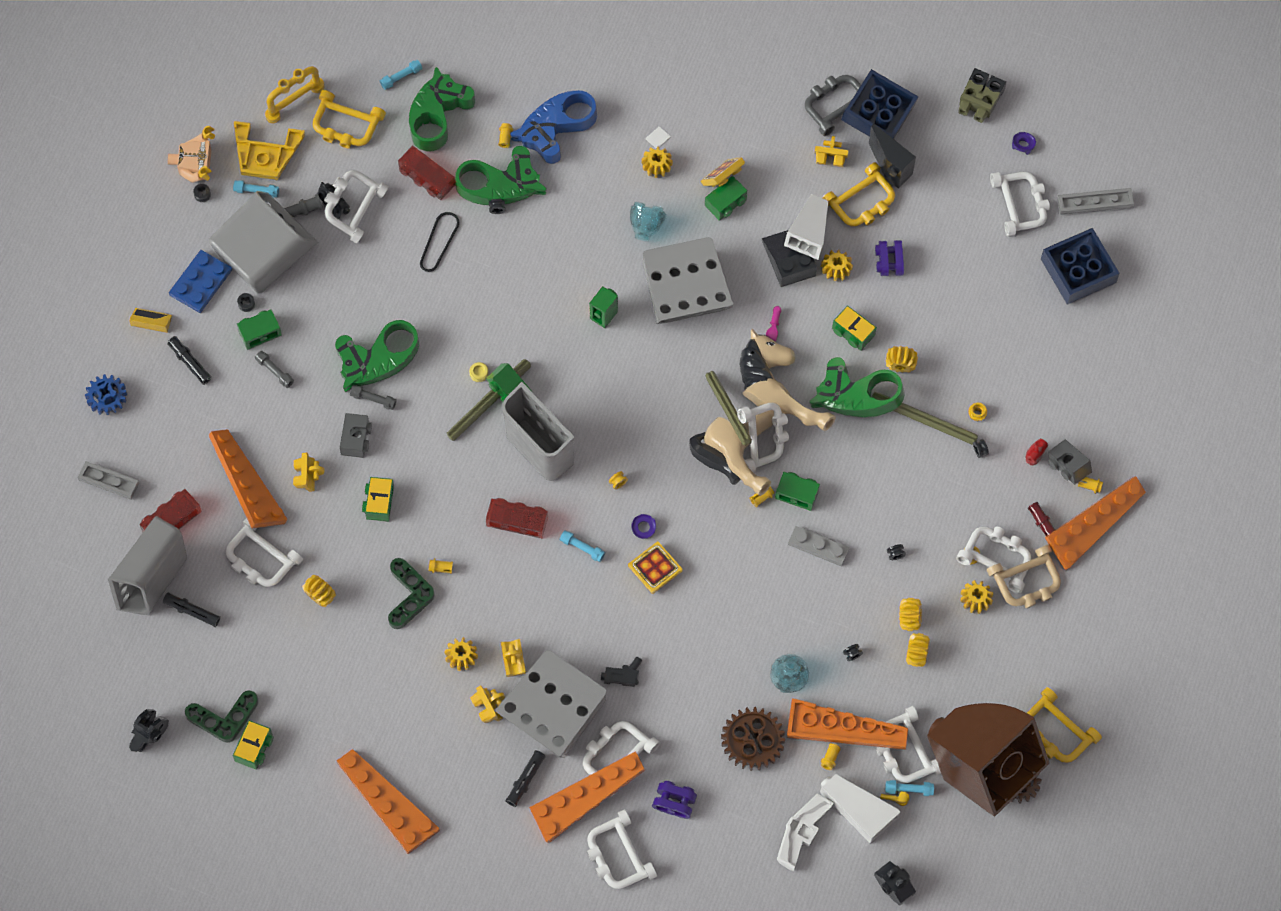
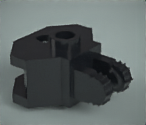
[129,709,169,752]
[874,861,916,906]

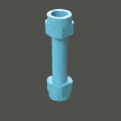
[379,60,423,90]
[233,180,279,198]
[560,530,606,562]
[885,780,934,796]

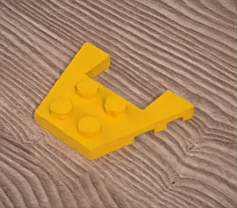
[234,121,305,180]

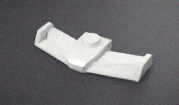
[777,793,834,872]

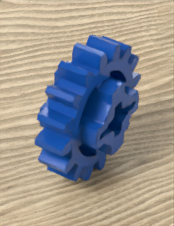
[85,374,127,415]

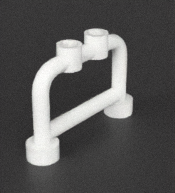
[324,170,389,243]
[990,172,1050,236]
[737,402,789,473]
[226,517,303,587]
[956,526,1032,593]
[875,706,941,783]
[583,721,660,797]
[587,809,657,889]

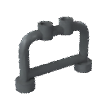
[805,75,861,136]

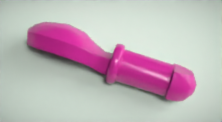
[766,306,782,342]

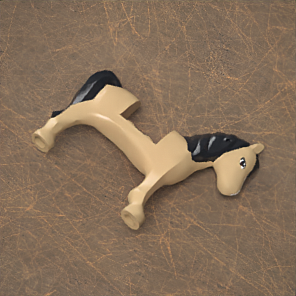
[689,329,836,496]

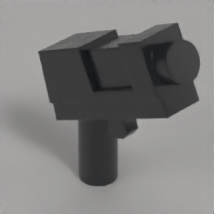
[601,656,642,687]

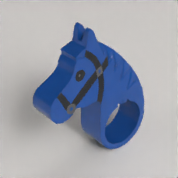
[510,90,597,164]

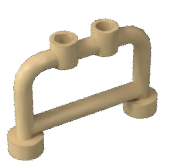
[986,544,1061,608]

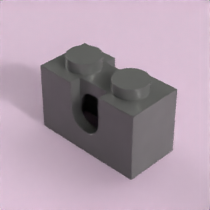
[340,413,372,458]
[1048,439,1092,485]

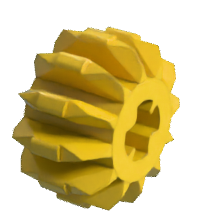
[641,146,673,178]
[821,249,853,281]
[886,345,918,373]
[302,575,336,607]
[960,580,993,614]
[899,598,922,631]
[906,633,930,667]
[444,637,478,671]

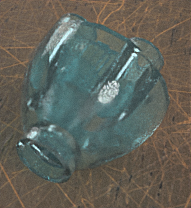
[630,202,667,241]
[770,653,809,693]

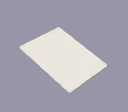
[645,127,671,148]

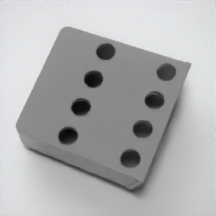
[209,191,319,293]
[643,237,734,324]
[502,382,575,481]
[108,516,187,615]
[494,650,606,758]

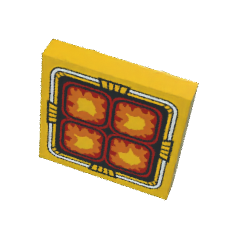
[701,157,745,187]
[628,541,683,594]

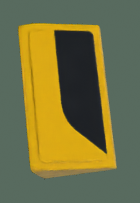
[129,308,172,333]

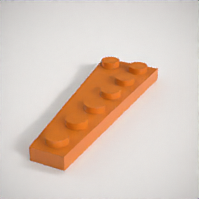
[209,429,288,529]
[1045,476,1146,570]
[787,698,908,750]
[336,749,440,854]
[529,751,645,843]

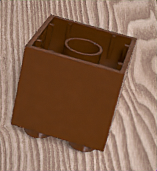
[927,703,1050,817]

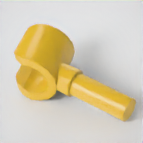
[880,791,910,806]

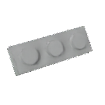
[78,461,139,500]
[788,526,849,567]

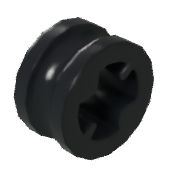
[193,184,211,202]
[488,199,506,214]
[237,293,255,312]
[973,439,989,458]
[887,544,906,561]
[843,644,863,661]

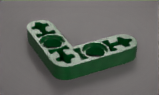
[388,558,435,629]
[185,690,258,743]

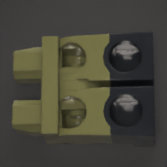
[958,68,1007,123]

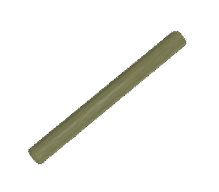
[447,359,531,441]
[705,371,752,446]
[872,391,978,445]

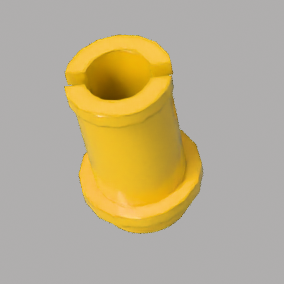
[498,123,514,148]
[1078,477,1103,494]
[749,486,775,507]
[428,558,453,574]
[821,743,841,770]

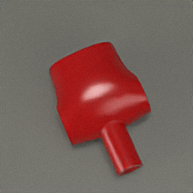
[1025,438,1049,466]

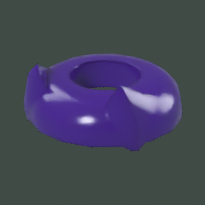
[1012,132,1036,155]
[631,514,656,539]

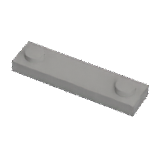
[1057,188,1134,215]

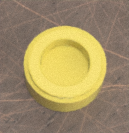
[469,362,489,382]

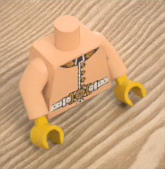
[168,126,215,183]

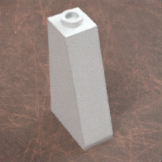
[784,194,828,260]
[820,774,900,844]

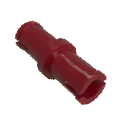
[1027,502,1055,536]

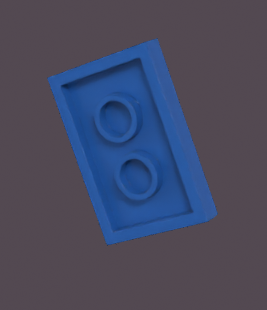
[169,250,232,313]

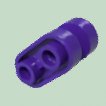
[875,240,904,276]
[652,781,697,819]

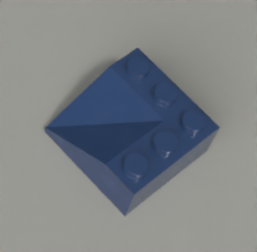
[841,69,919,139]
[1041,228,1120,305]

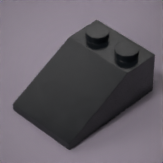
[869,124,916,189]
[761,230,817,287]

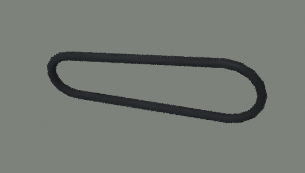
[420,212,460,272]

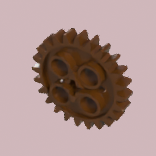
[721,707,786,771]

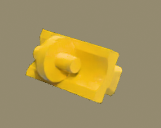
[814,136,848,167]
[293,452,324,492]
[501,639,526,677]
[470,685,505,723]

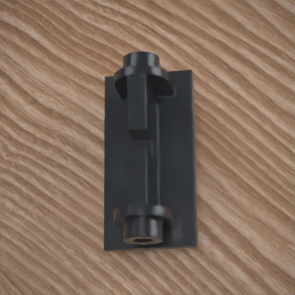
[317,182,350,219]

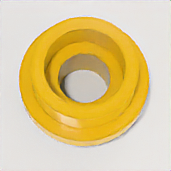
[968,402,987,421]

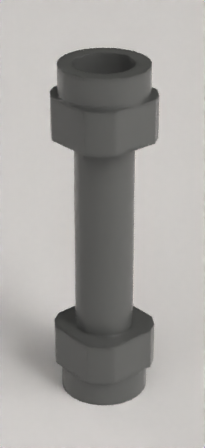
[255,351,294,388]
[350,385,397,410]

